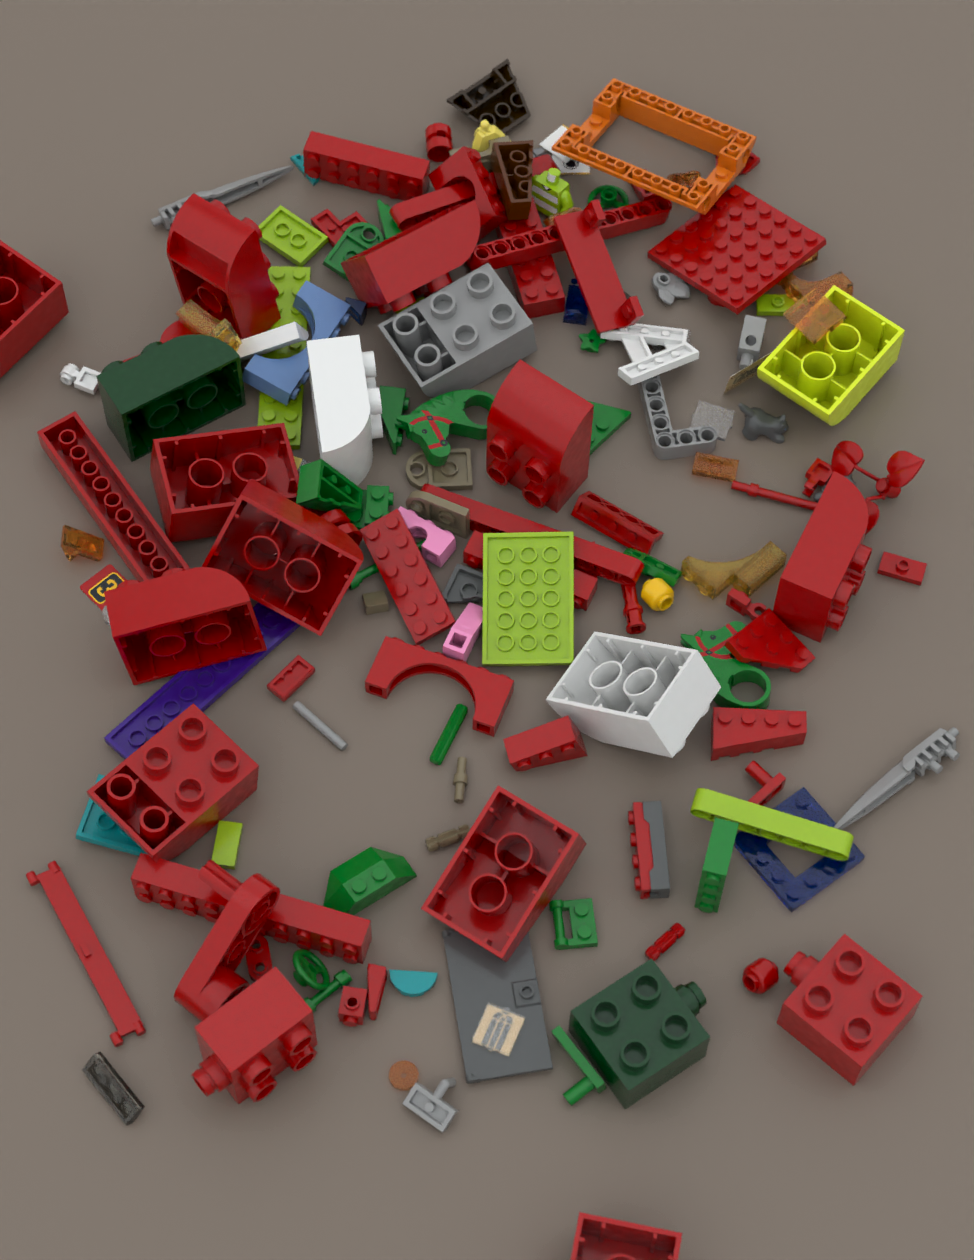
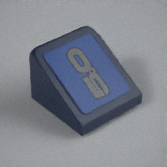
[345,297,367,326]

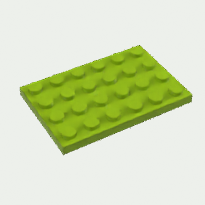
[482,531,574,667]

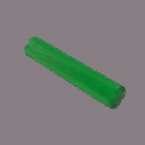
[430,704,468,765]

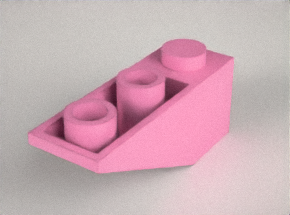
[443,602,483,662]

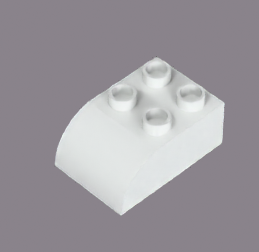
[306,335,383,486]
[546,631,721,758]

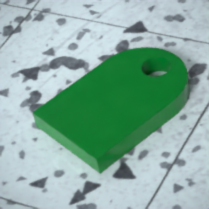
[323,222,384,282]

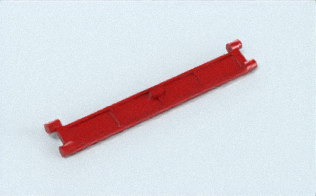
[26,861,146,1047]

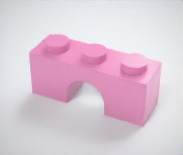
[399,506,456,568]

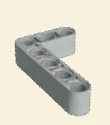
[637,375,717,460]

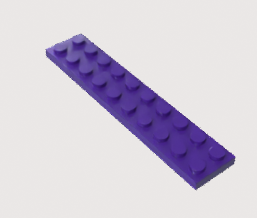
[104,602,301,759]

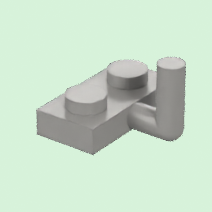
[402,1077,458,1132]

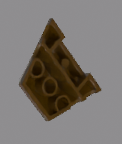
[446,59,531,134]

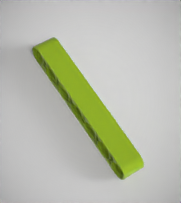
[690,788,854,861]

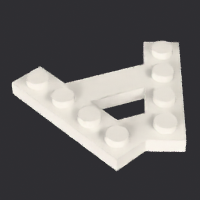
[600,323,699,386]

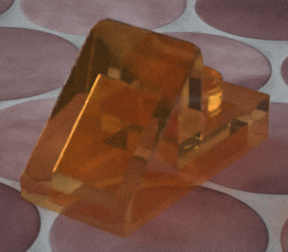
[61,525,104,562]

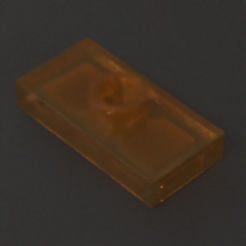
[692,452,739,482]

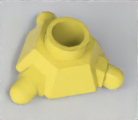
[472,120,511,152]

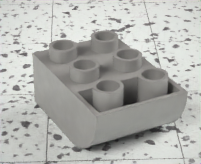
[378,263,537,398]

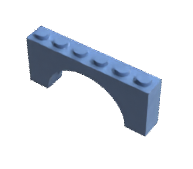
[243,280,351,406]

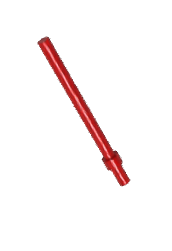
[731,480,817,511]

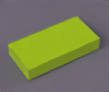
[211,820,243,870]

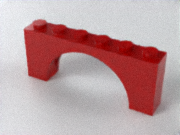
[365,636,514,737]

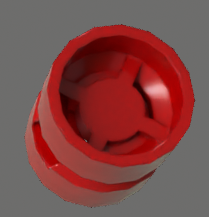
[425,123,453,162]

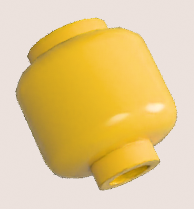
[641,578,674,611]

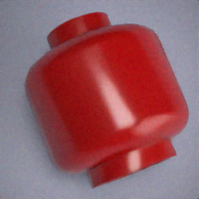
[742,958,779,994]

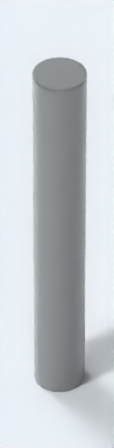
[293,701,348,751]

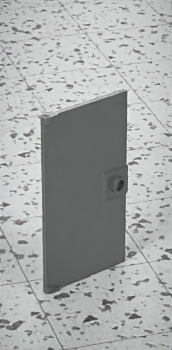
[442,929,553,1084]

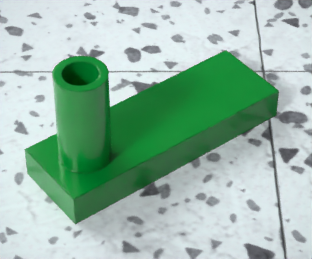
[552,1025,607,1106]

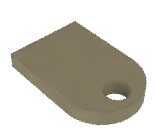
[406,448,473,491]
[405,491,470,539]

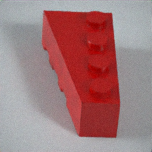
[711,707,807,761]

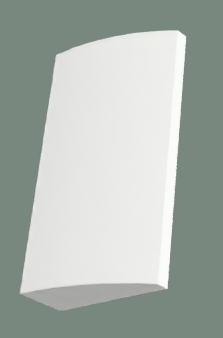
[228,322,309,362]

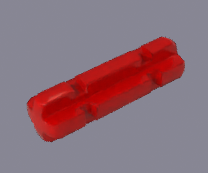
[645,923,685,961]

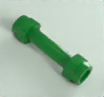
[304,969,352,1013]

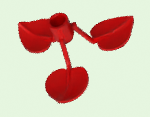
[831,441,925,536]

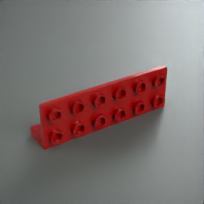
[553,199,644,334]

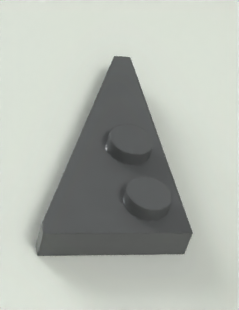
[442,564,483,603]

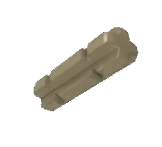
[425,824,470,852]

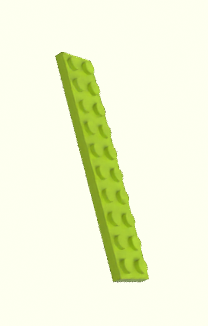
[258,266,311,450]

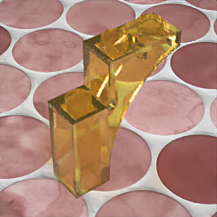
[175,298,242,351]
[681,541,787,600]

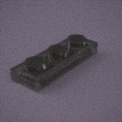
[82,1052,145,1126]

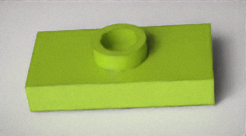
[756,294,800,316]

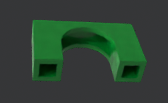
[694,817,739,913]

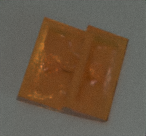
[783,288,847,345]

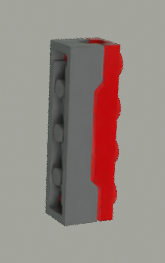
[628,801,670,899]

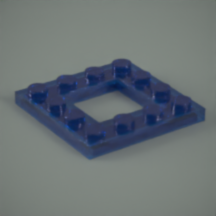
[734,787,865,912]

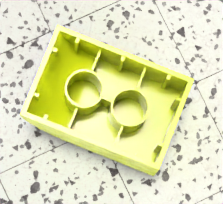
[757,285,905,426]

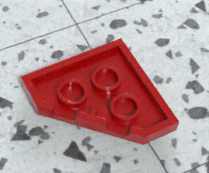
[724,608,816,673]

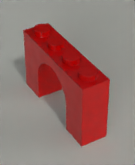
[428,146,507,241]

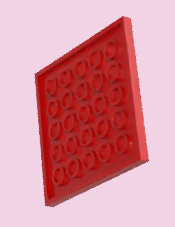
[647,184,826,315]

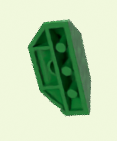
[323,847,417,915]

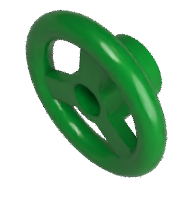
[588,185,629,209]
[292,949,330,991]

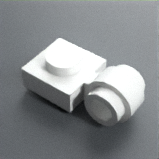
[60,363,101,395]

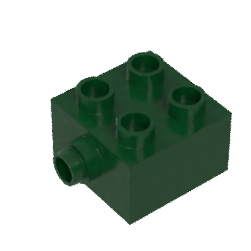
[568,958,710,1109]

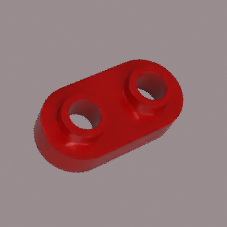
[246,935,273,982]

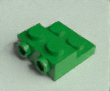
[346,485,394,530]

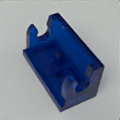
[563,278,589,326]

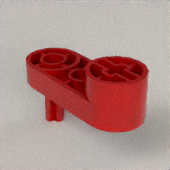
[174,860,280,1022]

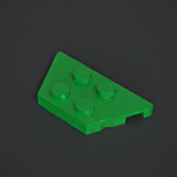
[588,401,631,455]

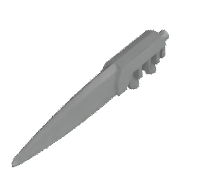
[151,165,294,230]
[833,727,960,830]

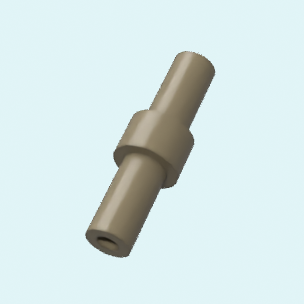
[453,757,468,803]

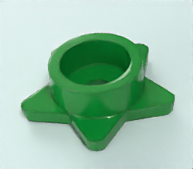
[578,329,606,353]

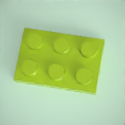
[258,205,328,267]

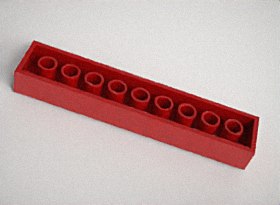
[37,411,190,582]
[131,853,372,964]

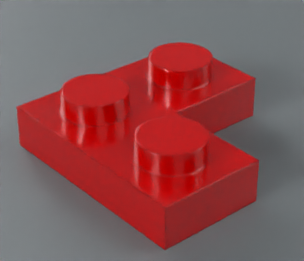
[311,208,368,247]

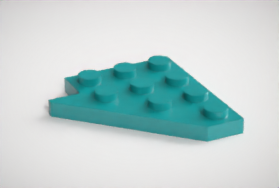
[76,774,147,856]

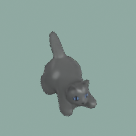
[738,403,789,443]

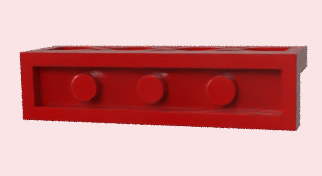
[571,491,664,555]

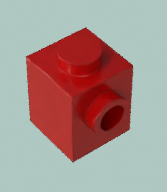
[338,986,368,1027]

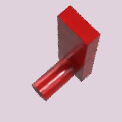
[745,760,786,806]

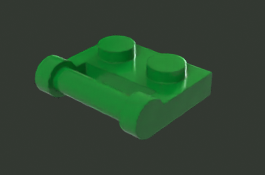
[549,898,598,950]

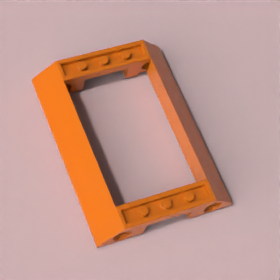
[552,78,756,215]

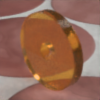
[389,1061,419,1091]

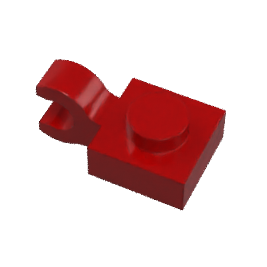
[802,458,833,497]
[726,588,767,620]

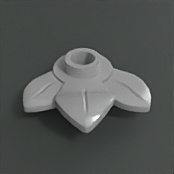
[652,272,691,305]

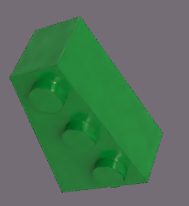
[296,459,363,514]

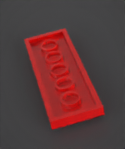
[359,508,456,645]

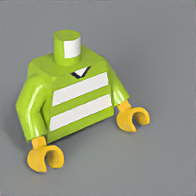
[532,168,574,226]

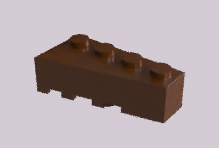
[490,140,533,221]

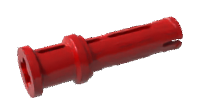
[621,584,646,634]

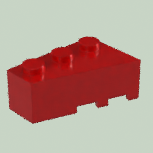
[503,715,588,772]

